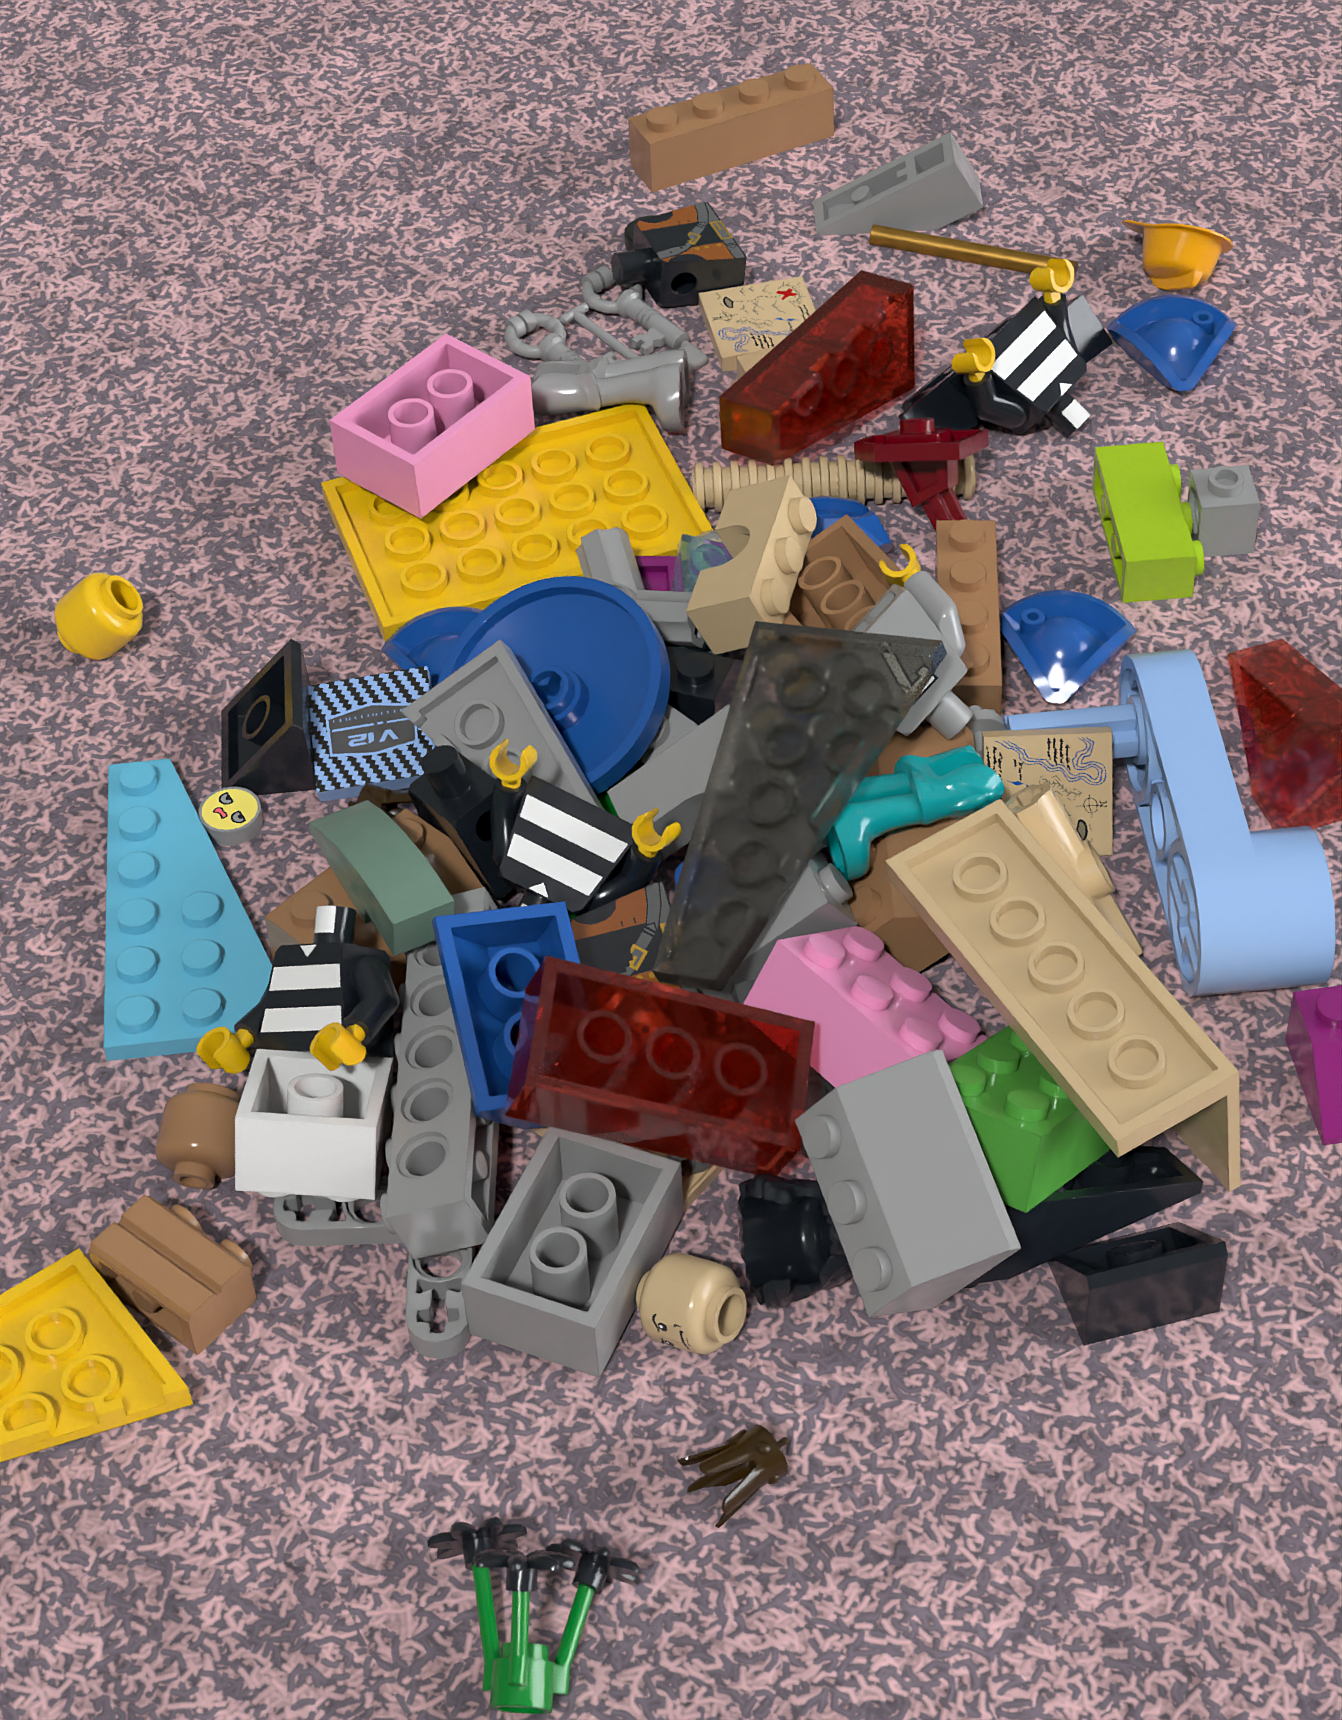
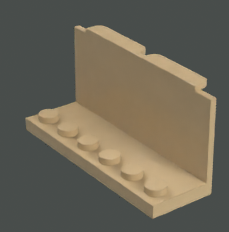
[885,799,1241,1192]

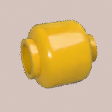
[54,572,143,661]

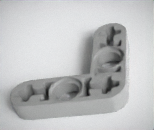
[273,1176,476,1359]

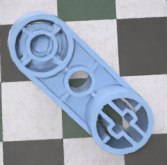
[1004,649,1336,997]

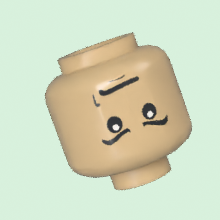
[636,1252,747,1355]

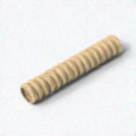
[692,454,975,513]

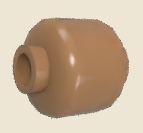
[155,1082,240,1190]

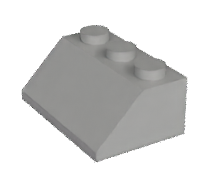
[795,1050,1021,1317]

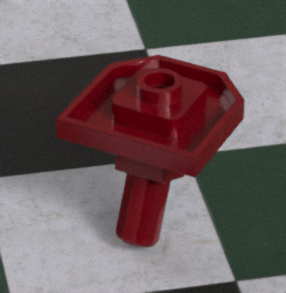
[854,418,989,532]

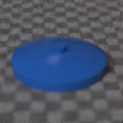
[437,576,670,795]

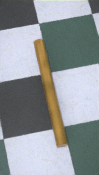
[869,224,1078,277]

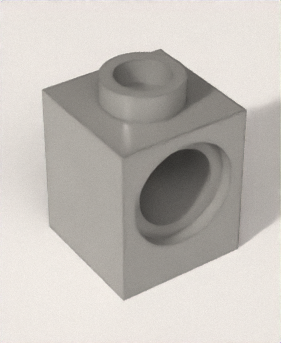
[1187,465,1260,557]

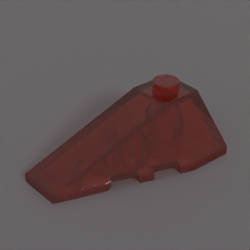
[1227,638,1342,829]

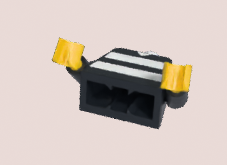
[950,259,1090,438]
[489,738,682,919]
[196,906,399,1074]

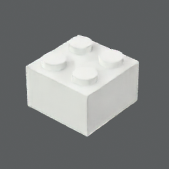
[235,1049,393,1202]

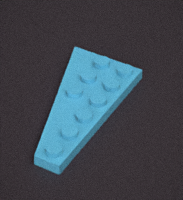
[104,758,272,1061]

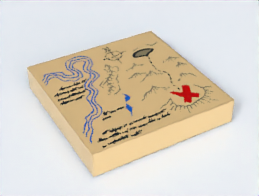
[698,276,828,372]
[982,726,1113,856]

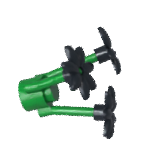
[427,1517,640,1714]

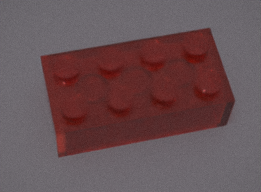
[504,956,815,1176]

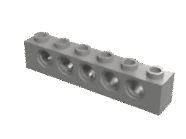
[380,887,499,1260]

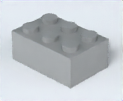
[461,1122,684,1378]

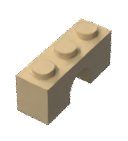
[686,475,817,655]

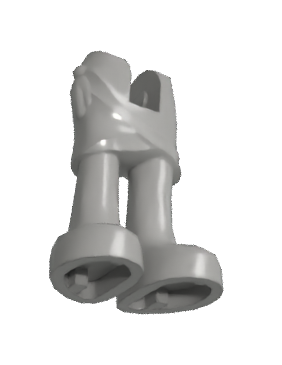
[531,349,690,432]

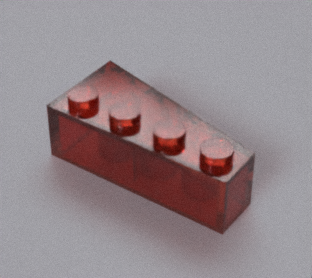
[719,270,915,466]

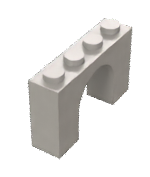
[607,704,858,1008]

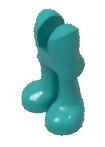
[802,745,1005,882]

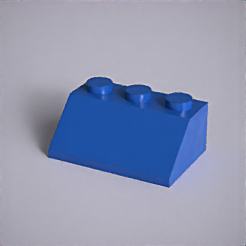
[432,901,612,1130]

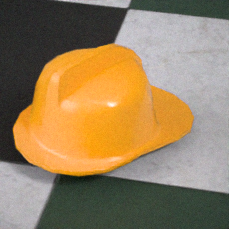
[1122,219,1233,291]

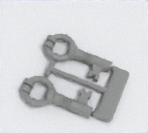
[504,266,708,406]

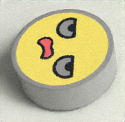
[199,787,263,846]

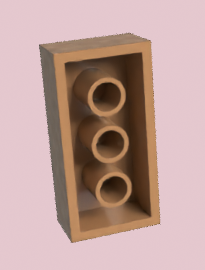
[780,514,974,670]

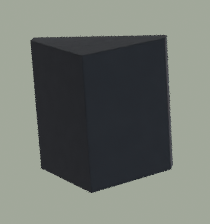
[221,639,316,796]
[1048,1222,1228,1346]

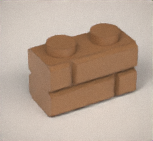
[88,1195,257,1355]

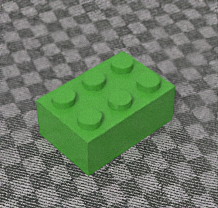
[948,1025,1110,1213]

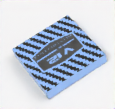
[308,666,437,801]

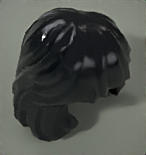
[737,1174,853,1308]

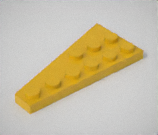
[0,1248,193,1462]

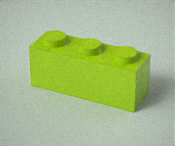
[1092,441,1204,603]

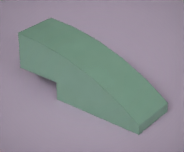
[309,800,454,956]

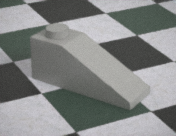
[813,132,983,236]

